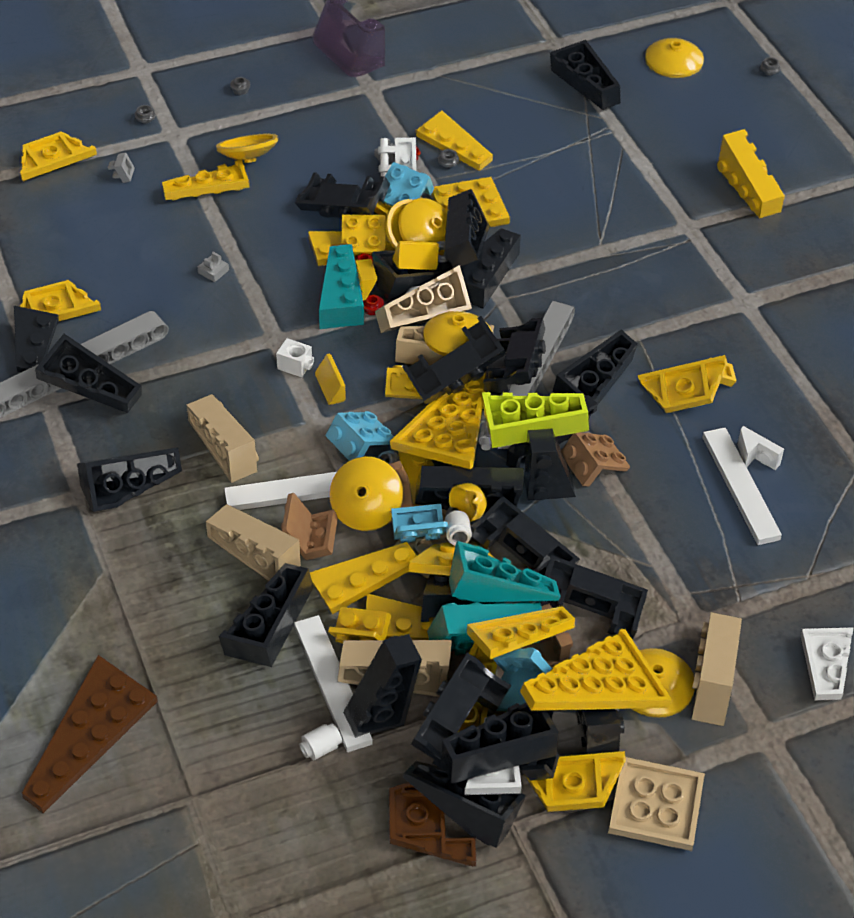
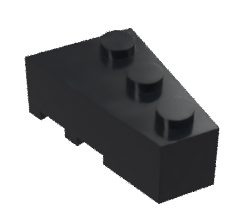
[524,429,576,501]
[421,574,497,622]
[575,709,625,754]

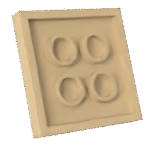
[608,757,705,851]

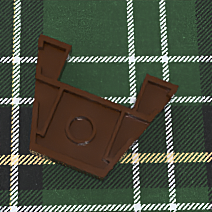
[389,782,476,867]

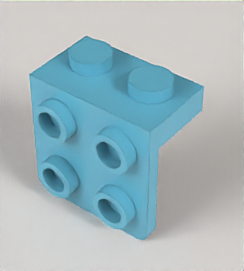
[383,162,434,206]
[325,411,394,461]
[391,504,448,543]
[493,647,552,712]

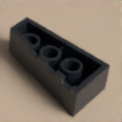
[219,563,313,667]
[343,634,422,738]

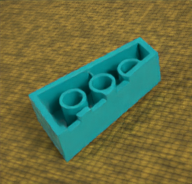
[319,244,364,329]
[427,601,542,656]

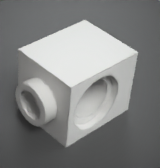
[276,338,314,377]

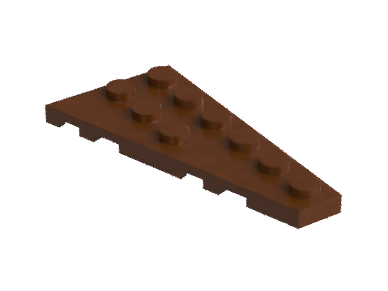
[22,655,158,813]

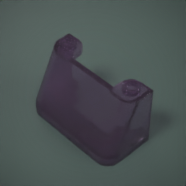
[313,0,385,77]

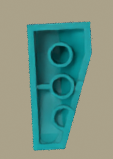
[449,541,561,602]

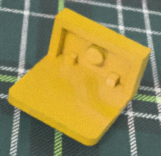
[342,215,385,254]

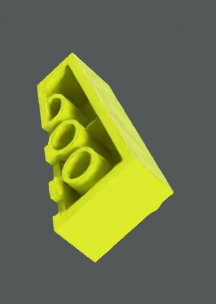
[482,392,589,448]

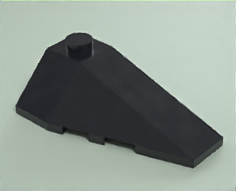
[372,250,453,300]

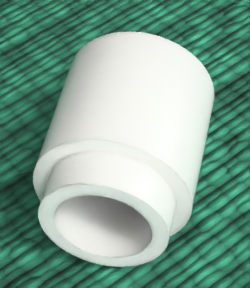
[444,511,472,546]
[299,723,342,760]

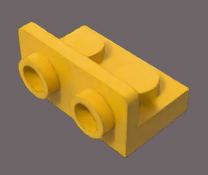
[385,365,422,399]
[328,607,391,644]

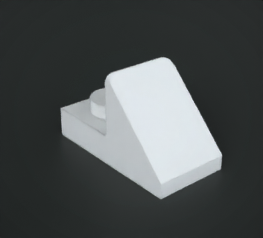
[737,426,784,470]

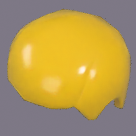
[449,483,487,522]

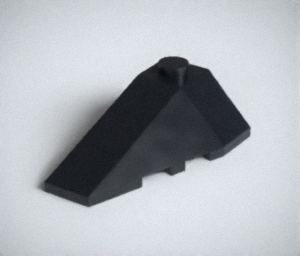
[77,447,182,512]
[403,761,526,848]

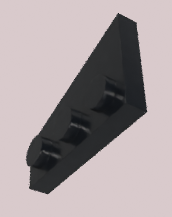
[14,305,59,372]

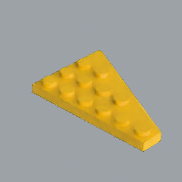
[390,373,487,469]
[520,629,672,711]

